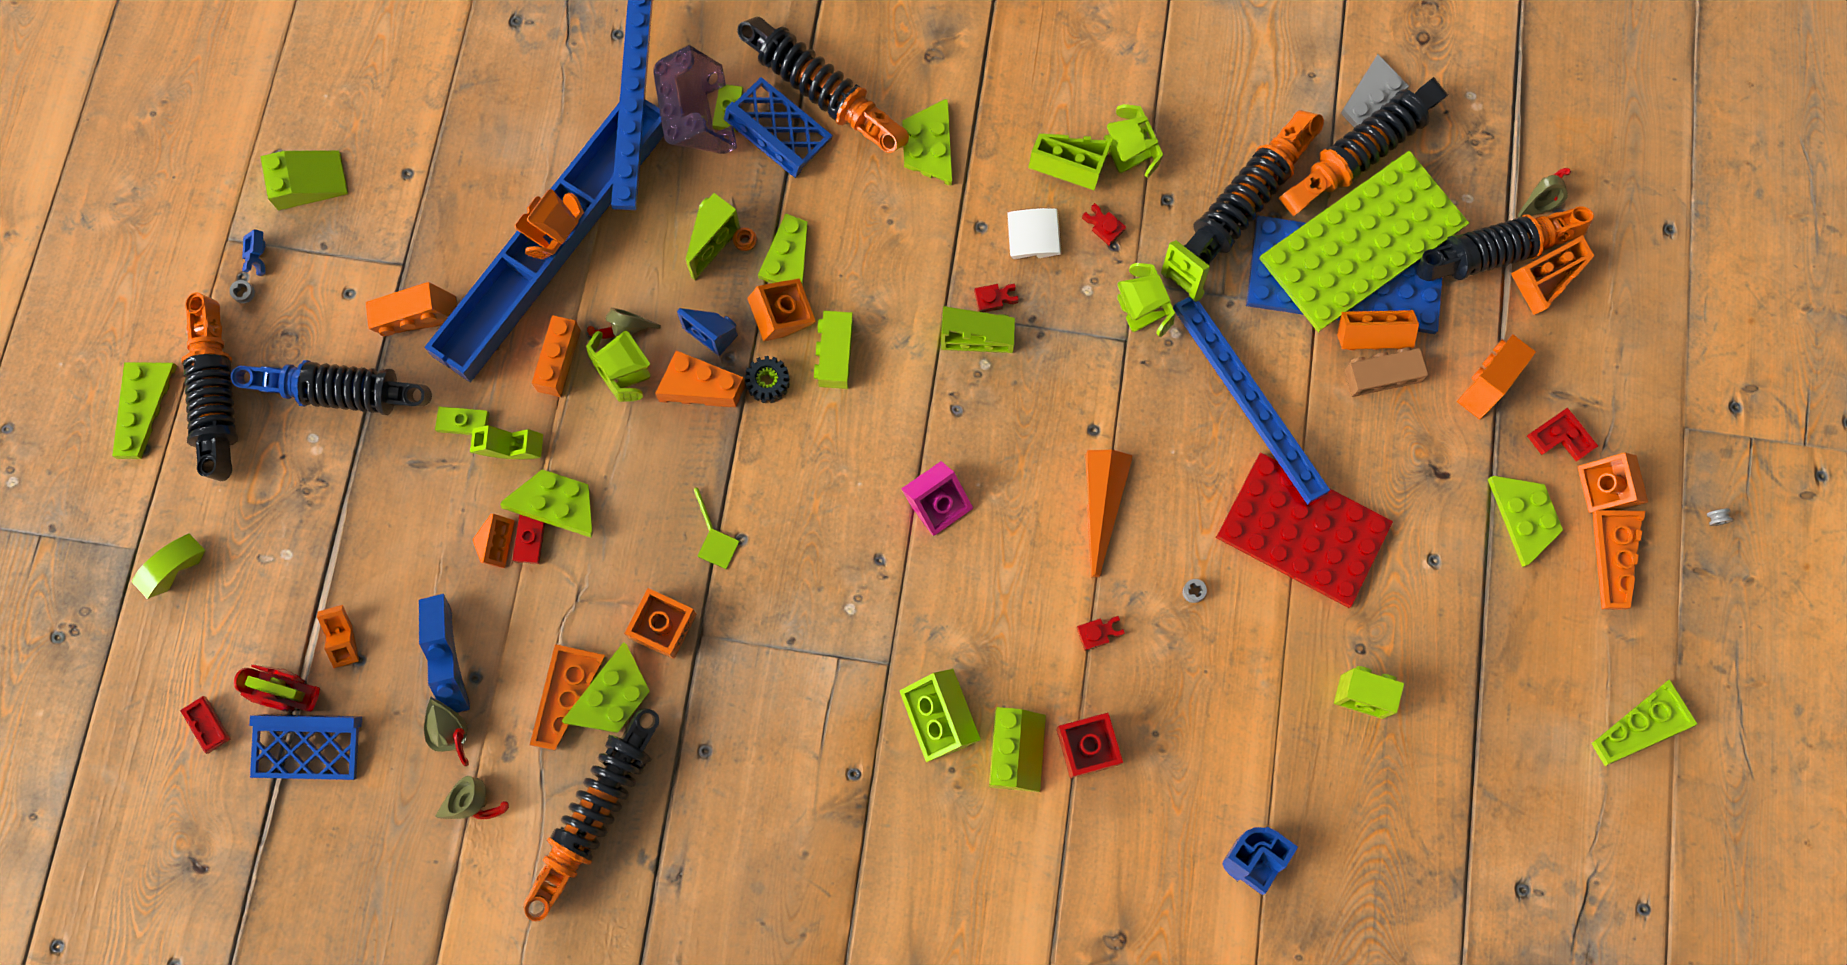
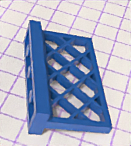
[724,77,833,178]
[249,714,362,780]

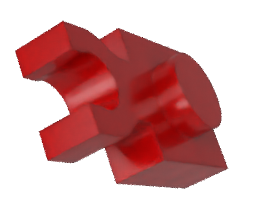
[1082,203,1126,246]
[974,283,1019,313]
[1076,616,1125,651]

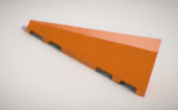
[1085,449,1132,578]

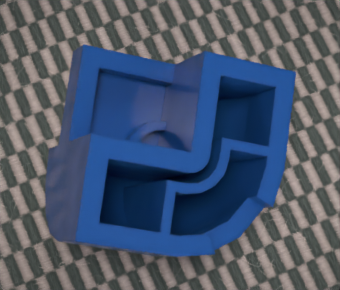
[1222,827,1298,895]

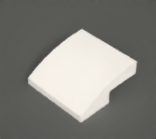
[1008,208,1061,260]

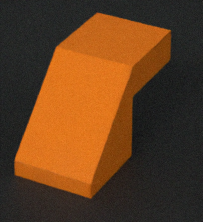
[317,605,359,668]

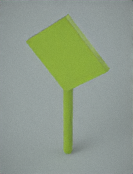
[694,488,739,569]

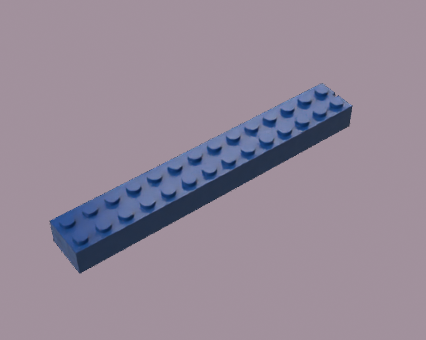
[424,99,671,383]

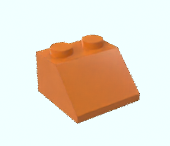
[747,278,816,342]
[1577,452,1648,513]

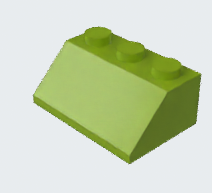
[899,669,981,762]
[989,707,1046,792]

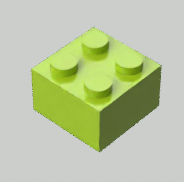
[1334,666,1404,719]

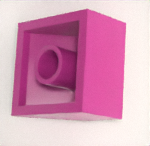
[901,461,973,536]

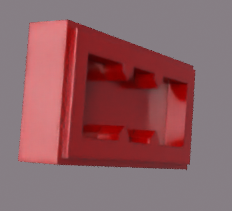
[512,514,545,564]
[180,696,231,754]

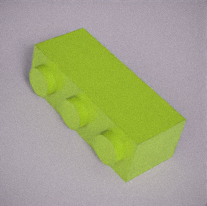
[814,311,853,389]

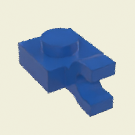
[242,229,265,276]

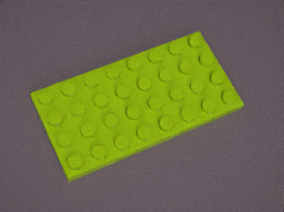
[1259,150,1469,333]

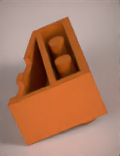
[655,350,746,408]

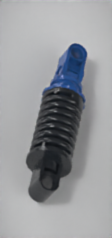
[231,360,432,415]

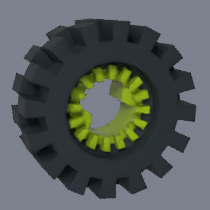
[745,356,790,403]

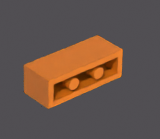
[1337,310,1419,350]
[532,315,581,397]

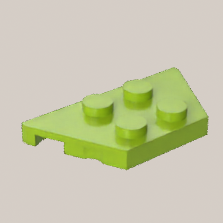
[902,99,952,185]
[500,469,593,538]
[1488,476,1563,567]
[562,642,650,733]

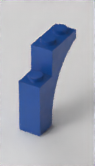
[419,594,470,713]

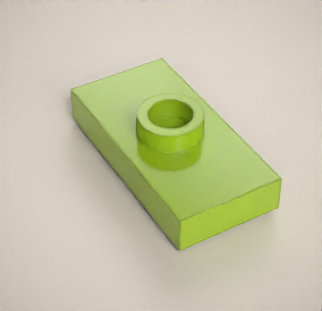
[712,84,743,132]
[435,406,489,435]
[245,676,305,702]

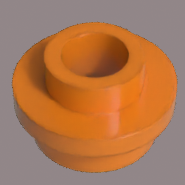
[733,227,757,251]

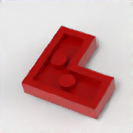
[1527,407,1598,461]

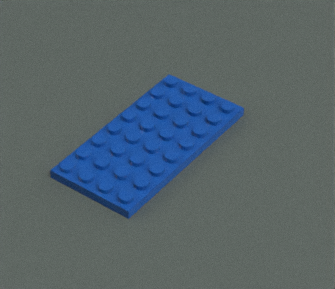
[1246,215,1444,334]

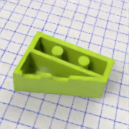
[1028,133,1112,190]

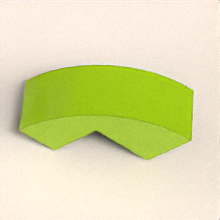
[470,425,544,459]
[131,533,206,599]

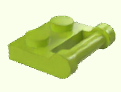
[1161,240,1210,301]

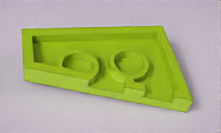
[758,213,808,286]

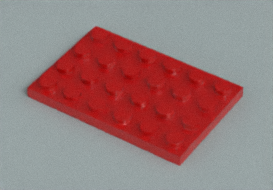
[1215,452,1393,608]

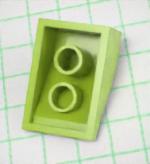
[260,150,348,211]
[685,193,740,280]

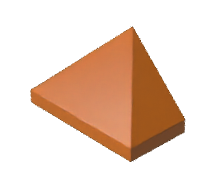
[473,514,515,568]

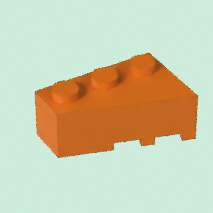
[1511,235,1594,315]
[366,282,457,336]
[1456,334,1536,419]

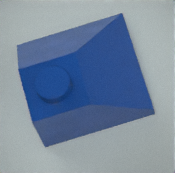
[677,308,738,357]

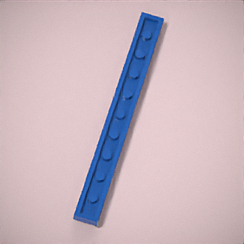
[611,0,653,210]
[1173,297,1330,505]

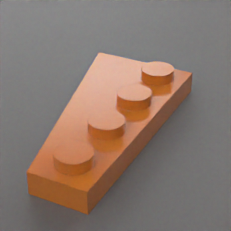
[1593,510,1645,610]
[530,644,605,751]

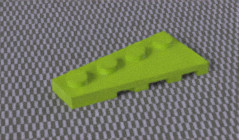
[112,362,177,459]
[1591,679,1697,766]

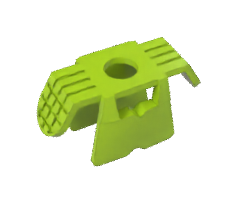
[1104,104,1163,178]
[1117,263,1175,337]
[586,331,651,402]

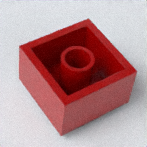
[1056,713,1123,779]

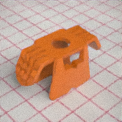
[515,189,584,260]

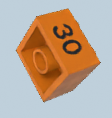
[624,588,697,659]

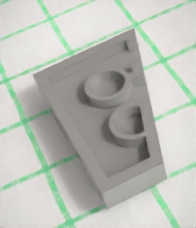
[1341,54,1409,127]

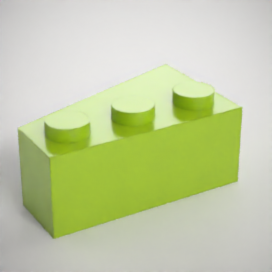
[941,306,1015,353]

